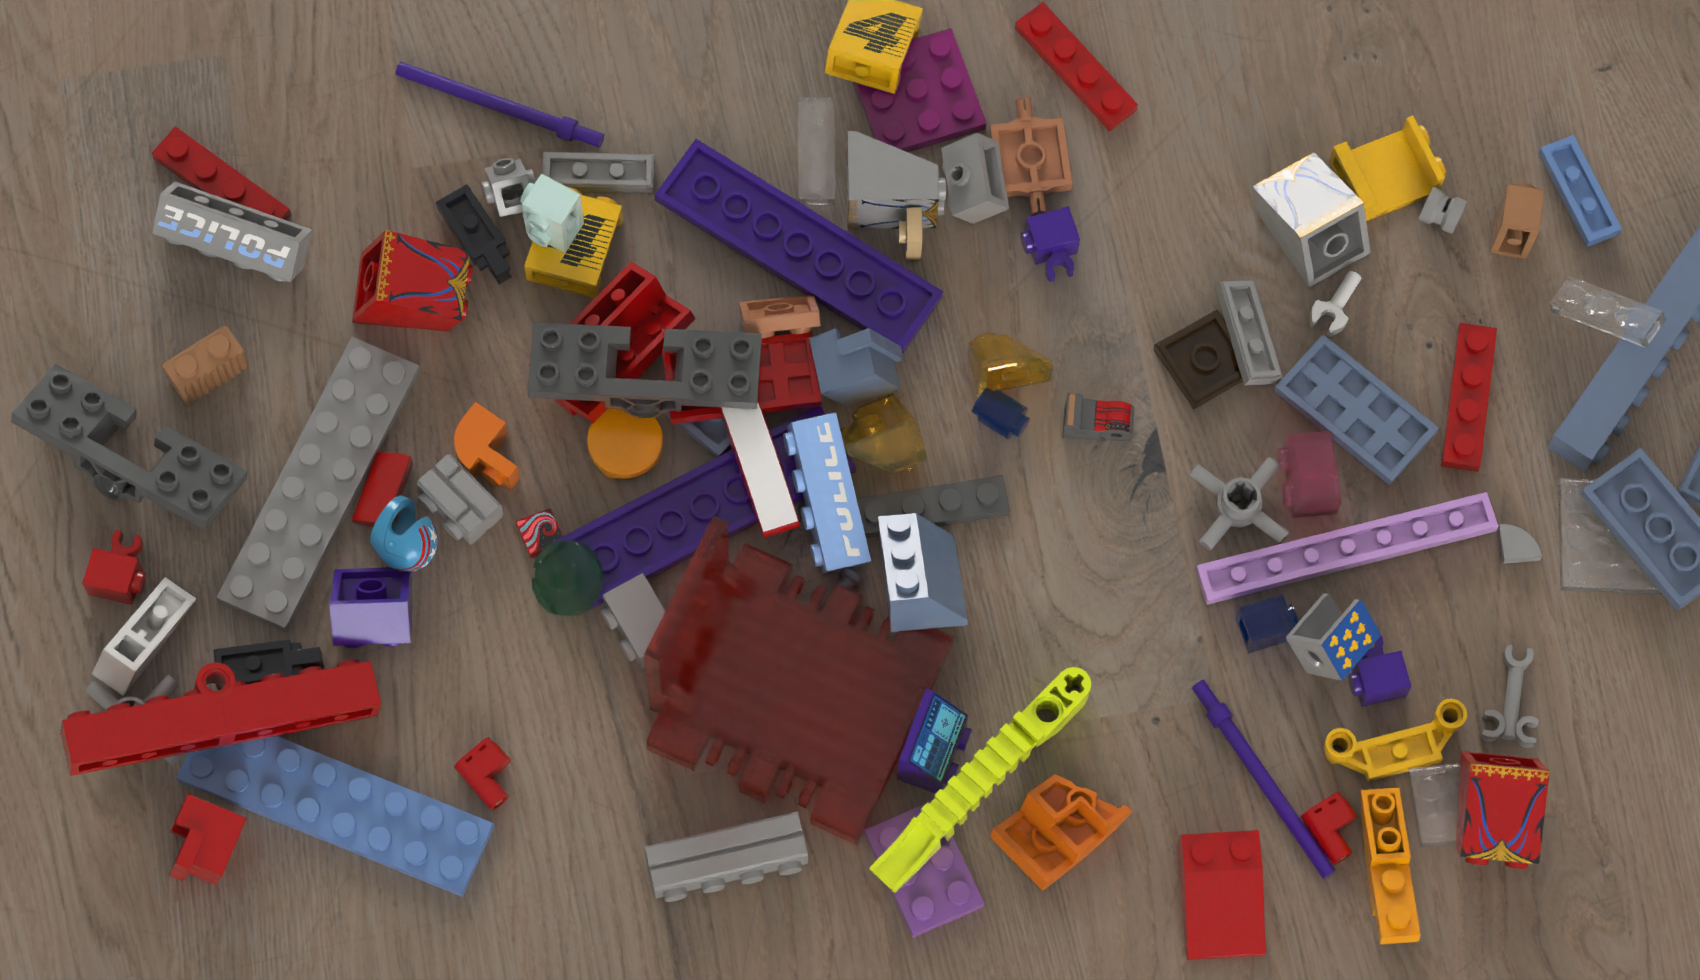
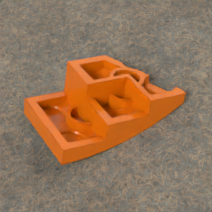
[989,774,1132,891]

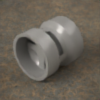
[1418,186,1467,234]

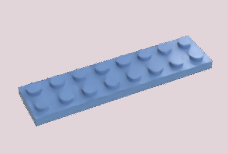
[176,736,494,897]

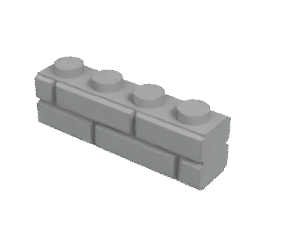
[645,812,808,902]

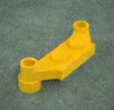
[1324,699,1467,782]

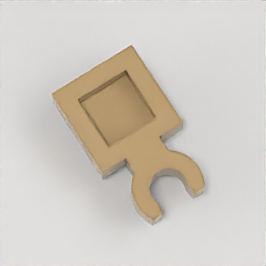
[899,208,922,260]

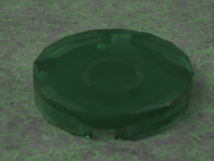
[532,540,603,616]

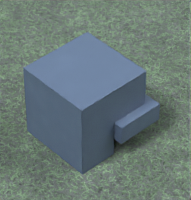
[809,328,904,407]

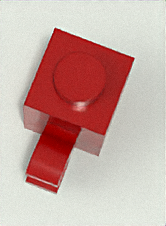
[82,530,146,605]

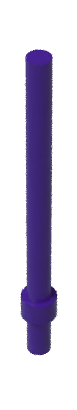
[396,61,605,148]
[1192,680,1336,879]

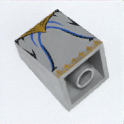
[846,131,946,229]
[1252,153,1371,288]

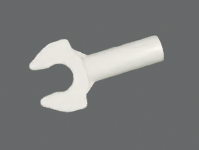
[1310,271,1361,337]

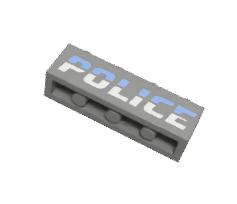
[152,181,312,282]

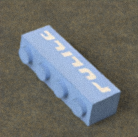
[783,412,871,574]

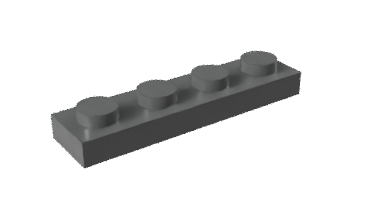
[857,475,1010,538]

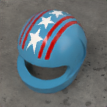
[370,495,439,571]

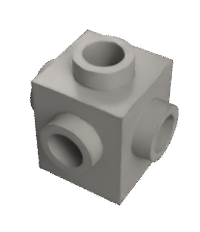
[482,158,536,217]

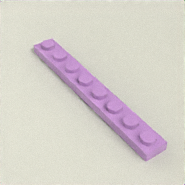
[1195,492,1499,605]

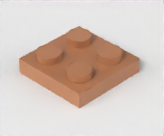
[739,295,821,338]

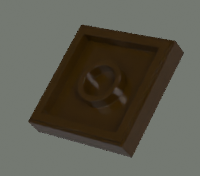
[1153,309,1243,409]

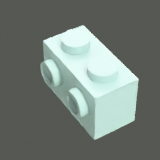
[520,174,584,253]

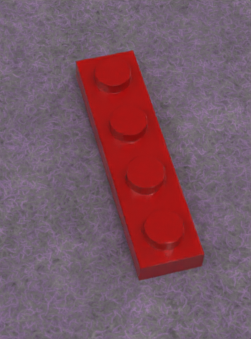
[1014,2,1138,132]
[151,126,291,220]
[1441,322,1497,472]

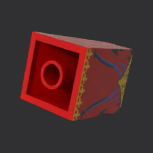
[352,230,473,332]
[1456,751,1550,869]

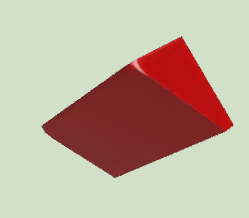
[352,452,413,528]

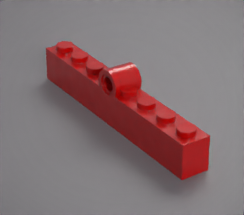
[60,659,381,776]

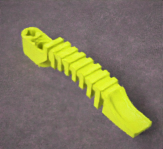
[869,667,1091,893]

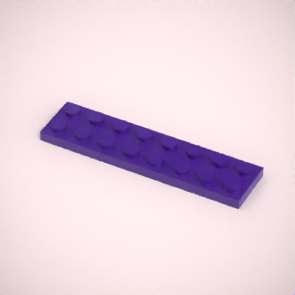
[654,139,943,354]
[552,407,856,611]

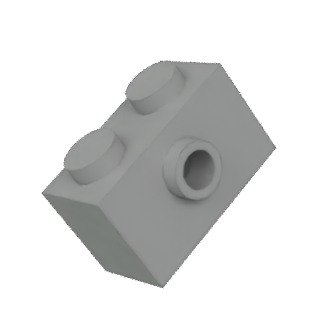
[941,133,1009,224]

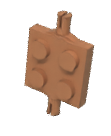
[989,97,1073,216]

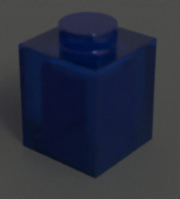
[1236,594,1298,654]

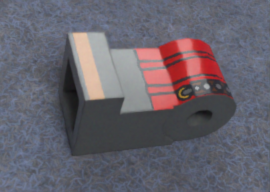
[1062,393,1135,441]

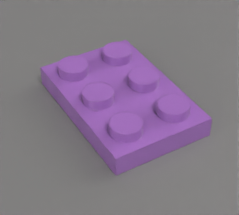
[864,800,984,938]

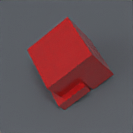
[168,794,247,885]

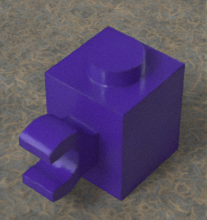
[1020,206,1080,282]
[1348,635,1412,707]

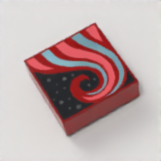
[515,507,563,559]

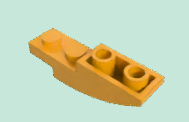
[1360,788,1421,944]

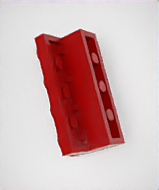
[529,261,695,424]

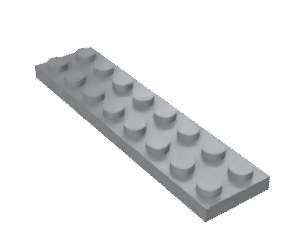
[216,337,421,632]

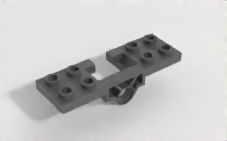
[528,322,762,418]
[11,364,248,531]

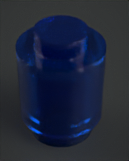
[972,387,1030,440]

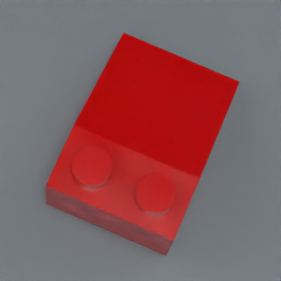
[1177,830,1266,960]

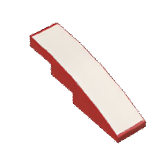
[719,401,800,538]

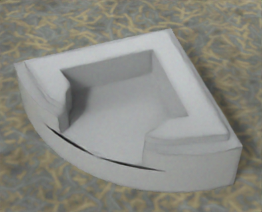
[1497,524,1542,564]

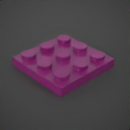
[854,28,987,152]

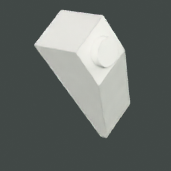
[92,577,196,696]

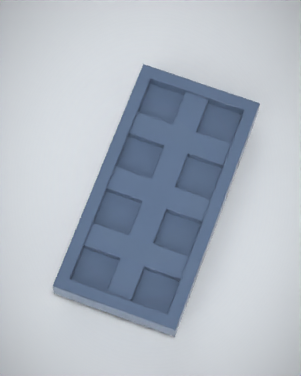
[1274,334,1439,486]

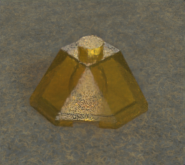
[968,333,1053,396]
[840,393,928,473]

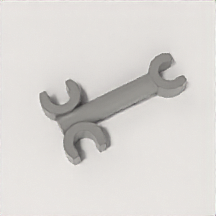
[1480,645,1539,748]

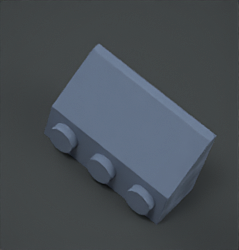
[878,513,968,632]

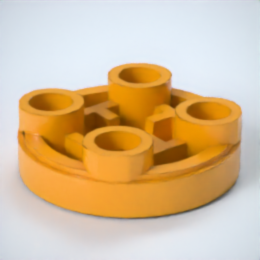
[587,408,663,479]

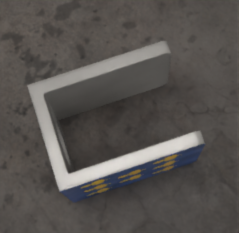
[1285,593,1381,681]

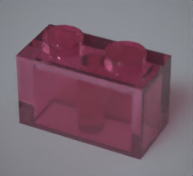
[1277,431,1342,518]

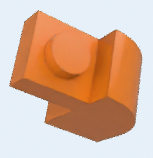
[454,402,520,490]

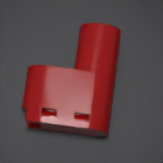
[454,737,511,811]
[1301,791,1358,865]

